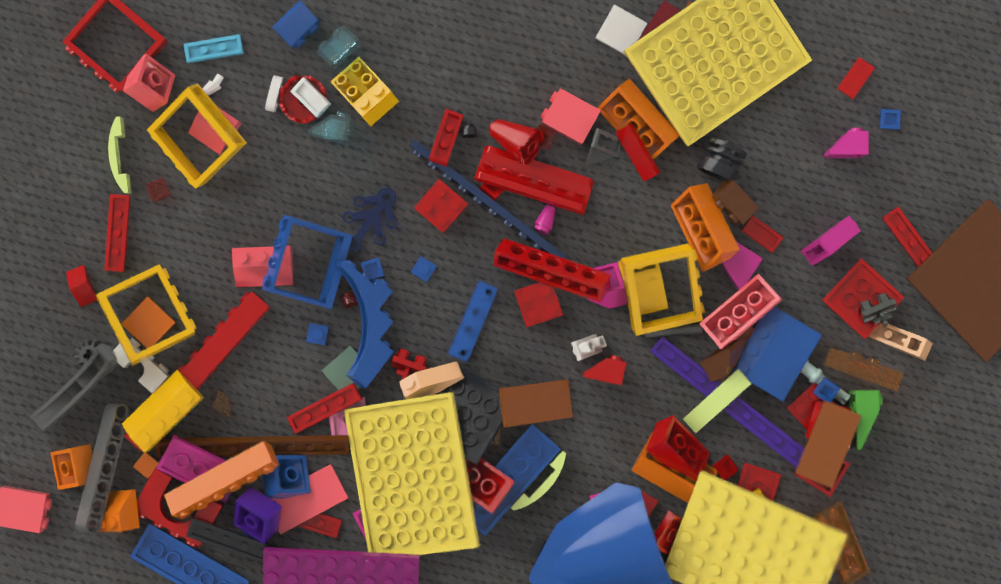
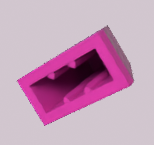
[801,216,861,266]
[721,242,763,290]

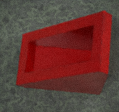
[66,265,97,307]

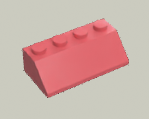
[699,274,782,350]

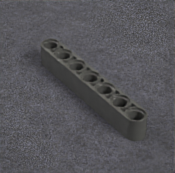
[75,403,130,535]

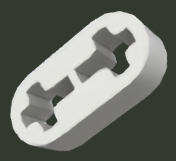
[265,75,284,112]

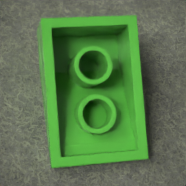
[849,389,883,449]

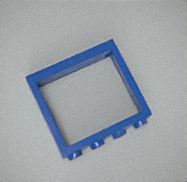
[262,215,353,309]
[448,281,497,361]

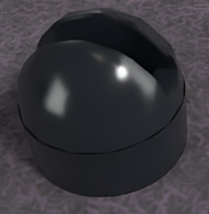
[461,123,477,138]

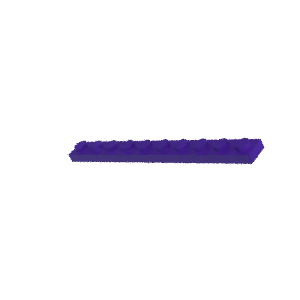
[650,337,804,468]

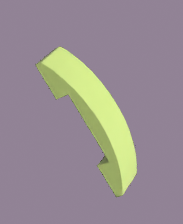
[108,116,131,194]
[683,369,751,433]
[511,450,566,510]

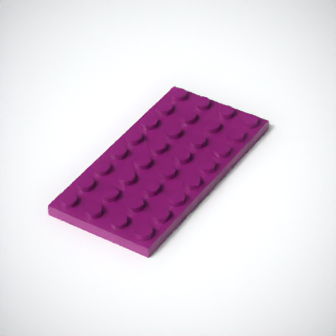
[263,547,419,584]

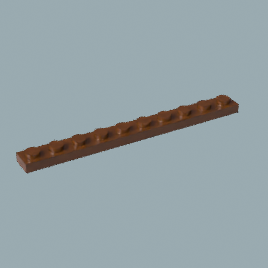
[155,435,350,458]

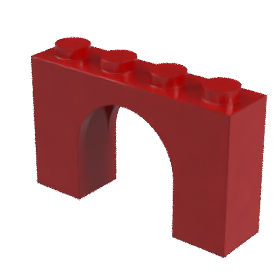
[137,468,225,547]

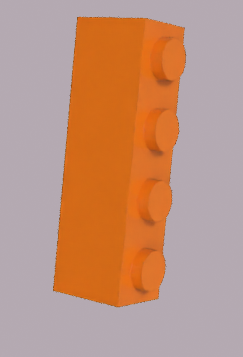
[597,78,679,160]
[670,183,740,272]
[631,433,718,503]

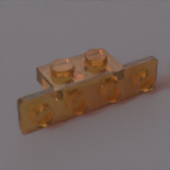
[824,348,903,391]

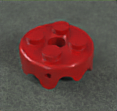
[279,75,328,124]

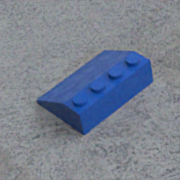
[731,307,822,402]

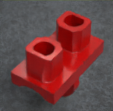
[391,349,426,380]

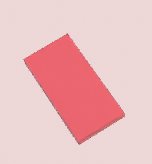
[271,464,349,535]

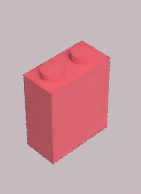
[540,88,601,146]
[0,486,52,533]

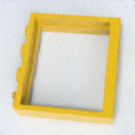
[147,83,247,189]
[621,244,705,336]
[96,264,196,366]

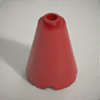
[489,119,544,165]

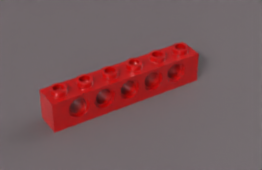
[493,238,611,302]

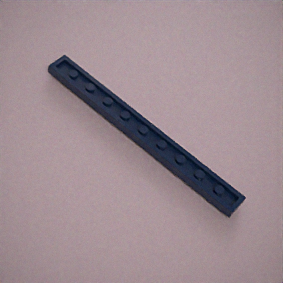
[410,140,567,259]

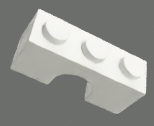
[113,338,170,394]

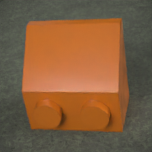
[50,444,93,490]
[99,489,140,532]

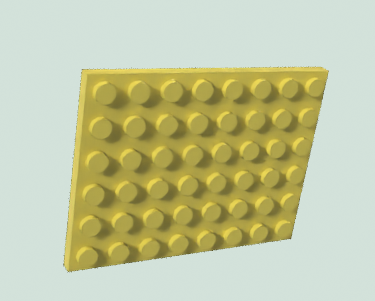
[623,0,812,147]
[344,392,480,555]
[665,471,848,584]

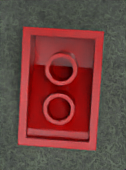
[646,415,710,480]
[465,459,515,514]

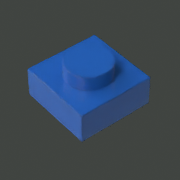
[879,109,901,130]
[411,256,437,282]
[361,257,385,280]
[306,323,329,345]
[813,376,840,403]

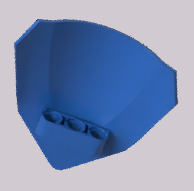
[529,482,673,584]

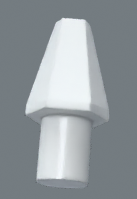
[203,74,224,96]

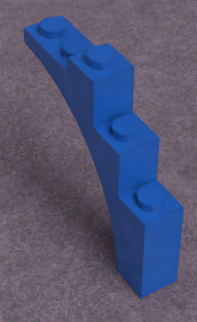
[335,260,394,388]

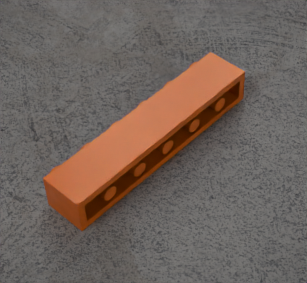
[164,441,279,519]

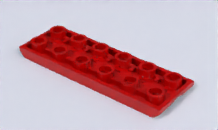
[474,146,594,215]

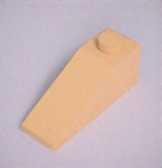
[868,323,933,361]
[399,361,464,399]

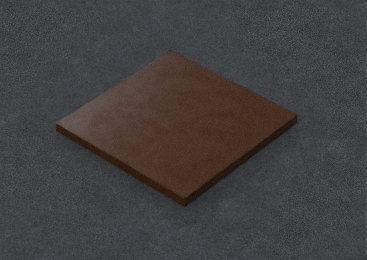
[906,199,1001,362]

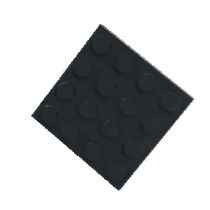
[435,362,503,466]

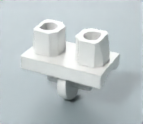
[571,334,606,361]

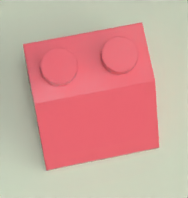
[123,54,175,112]
[188,107,241,155]

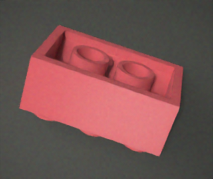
[232,246,294,287]

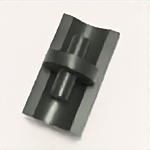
[860,293,896,327]

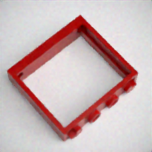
[62,0,168,93]

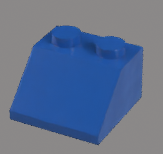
[273,0,320,49]
[263,455,311,499]

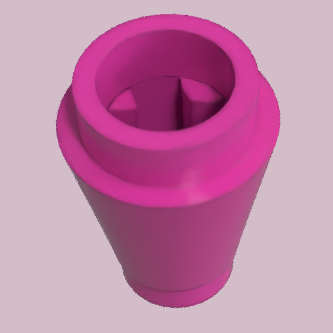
[534,205,556,235]

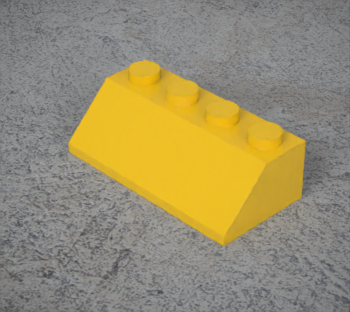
[122,370,204,453]

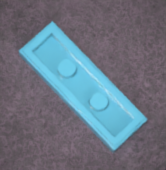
[184,34,244,63]

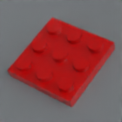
[821,258,904,340]

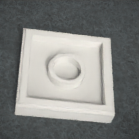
[595,5,647,56]

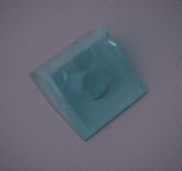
[317,26,361,71]
[308,112,354,145]

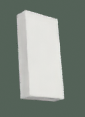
[290,77,331,118]

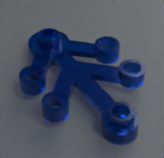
[343,188,397,252]

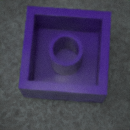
[234,487,282,545]

